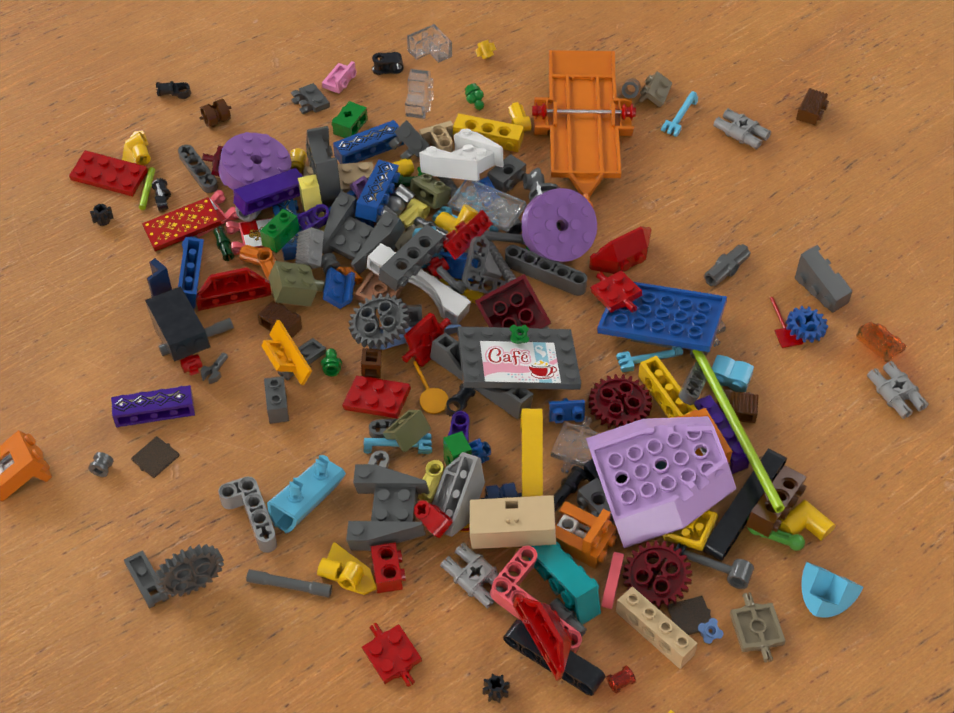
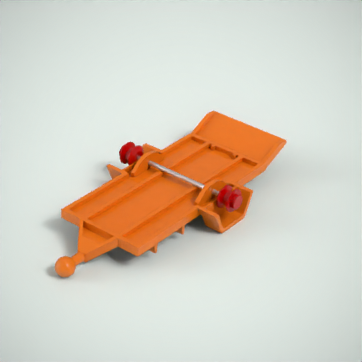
[532,50,636,207]

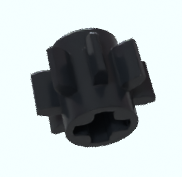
[90,204,114,226]
[482,674,510,703]

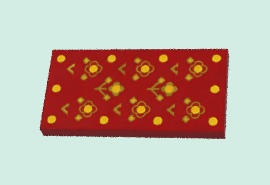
[142,197,222,252]

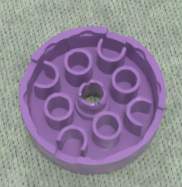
[218,132,291,193]
[521,188,597,263]

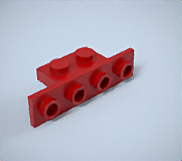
[443,209,493,260]

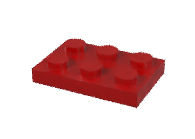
[342,375,411,419]

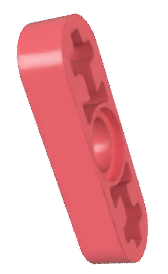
[601,552,624,609]

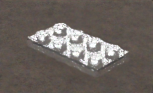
[448,180,527,232]

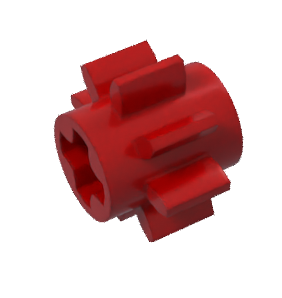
[427,256,450,279]
[179,354,203,376]

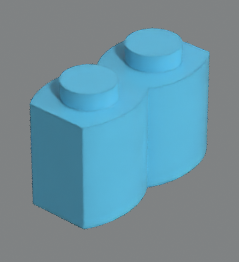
[712,355,754,392]

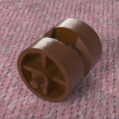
[199,98,232,127]

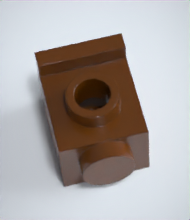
[361,348,382,378]

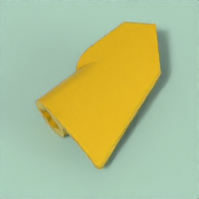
[122,131,151,166]
[317,542,376,595]

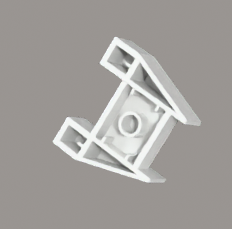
[419,129,504,181]

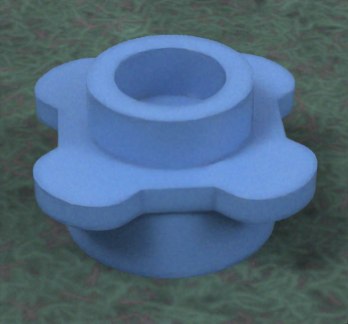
[698,618,723,644]

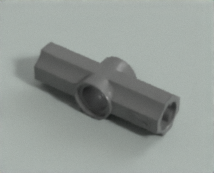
[704,244,751,287]

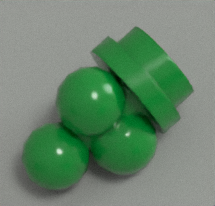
[465,83,484,110]
[320,348,342,377]

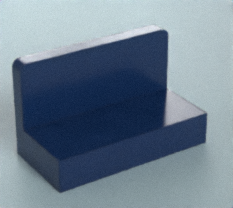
[147,258,172,297]

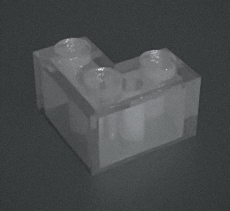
[407,24,452,63]
[405,69,434,119]

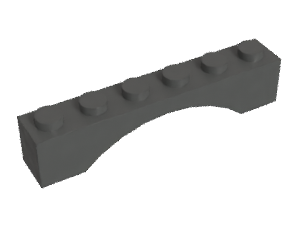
[430,333,534,420]

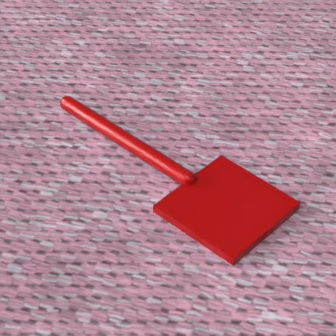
[770,296,804,348]

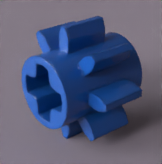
[469,438,491,463]

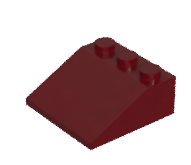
[475,274,552,329]

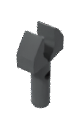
[436,266,466,294]
[201,353,228,384]

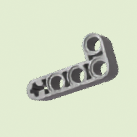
[218,476,277,553]

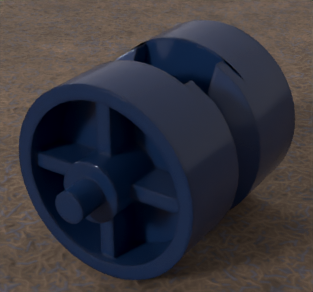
[481,482,522,499]

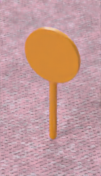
[413,361,449,414]

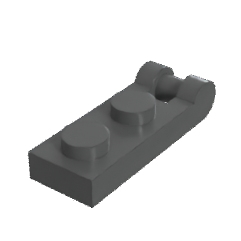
[124,550,169,609]

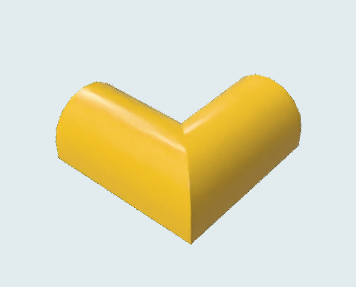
[434,204,478,232]
[779,499,836,541]
[663,511,718,551]

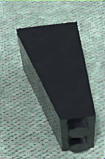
[145,286,211,362]

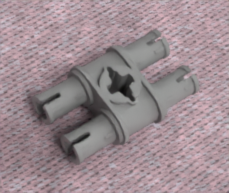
[713,108,771,150]
[867,361,929,419]
[440,543,506,609]

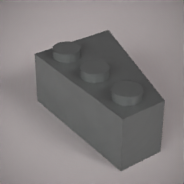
[795,245,852,313]

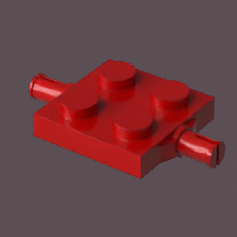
[590,270,643,313]
[401,313,451,367]
[362,623,422,687]

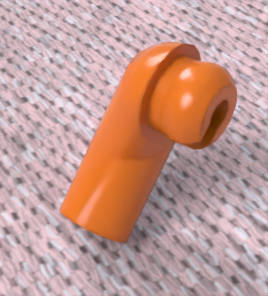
[336,267,363,285]

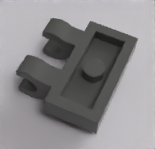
[291,83,330,114]
[388,120,431,160]

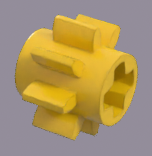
[475,40,496,60]

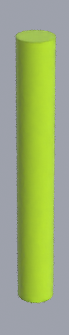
[139,167,155,210]

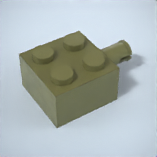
[268,261,325,306]

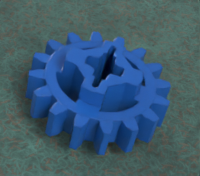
[786,306,828,343]

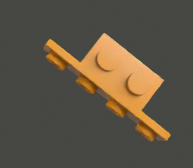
[261,320,312,385]

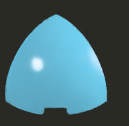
[802,562,863,618]

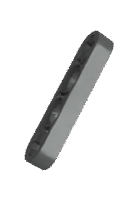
[178,145,218,193]
[679,362,707,405]

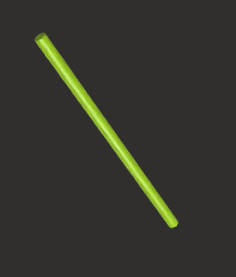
[692,350,785,513]

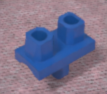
[549,398,585,423]

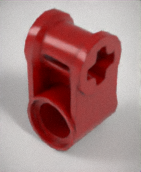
[414,500,453,538]

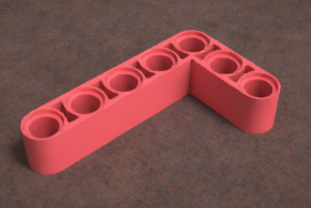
[490,546,582,653]

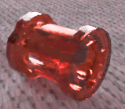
[606,665,636,694]

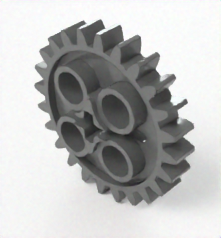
[348,293,411,349]
[154,544,224,597]

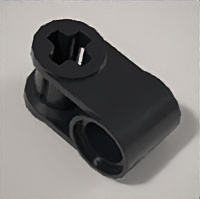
[372,52,404,75]

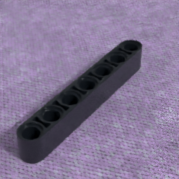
[703,448,787,562]

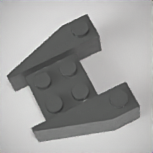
[306,126,343,208]
[322,191,405,275]
[346,464,430,551]

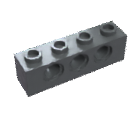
[379,224,444,291]

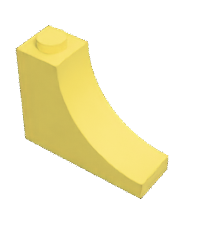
[298,174,326,231]

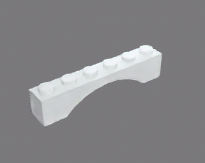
[367,243,471,324]

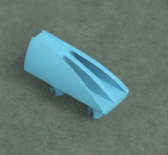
[267,455,346,534]

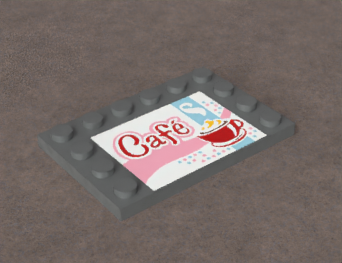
[457,327,581,390]

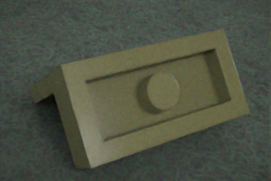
[383,410,431,452]

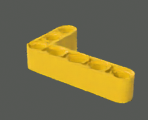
[520,408,543,497]

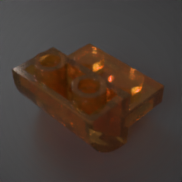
[856,322,907,363]

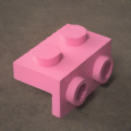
[322,61,357,94]

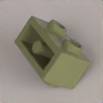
[410,174,451,209]

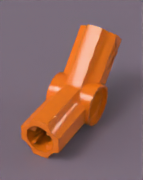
[239,245,277,283]

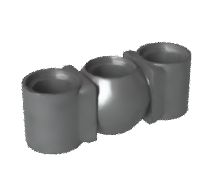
[376,184,415,223]

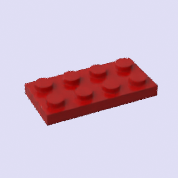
[69,150,148,197]

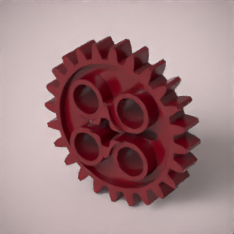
[588,374,652,429]
[623,540,693,609]

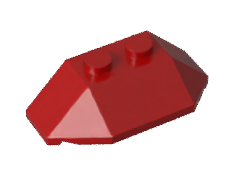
[589,226,652,274]
[196,267,272,311]
[513,596,572,681]

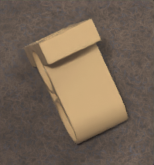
[419,120,453,153]

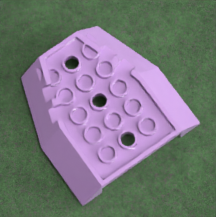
[586,416,736,548]

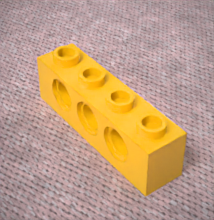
[453,113,524,152]
[638,355,697,418]

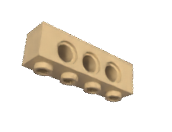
[616,587,698,669]

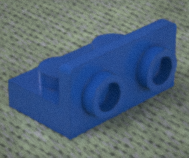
[439,250,479,282]
[323,267,355,309]

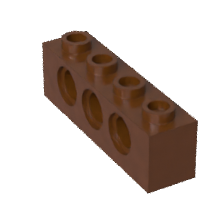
[746,465,807,538]

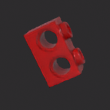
[370,542,406,594]

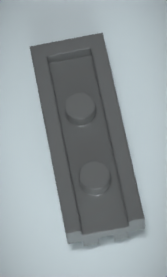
[278,338,326,380]

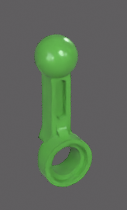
[747,518,805,551]

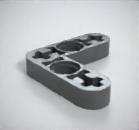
[462,236,508,294]

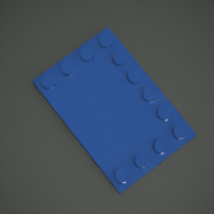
[597,282,727,352]

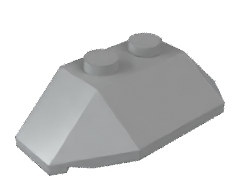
[432,452,485,537]

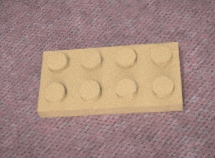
[304,161,373,193]

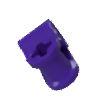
[297,204,330,230]
[448,411,470,443]

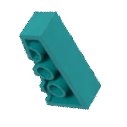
[529,541,601,625]

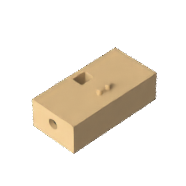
[470,495,556,549]

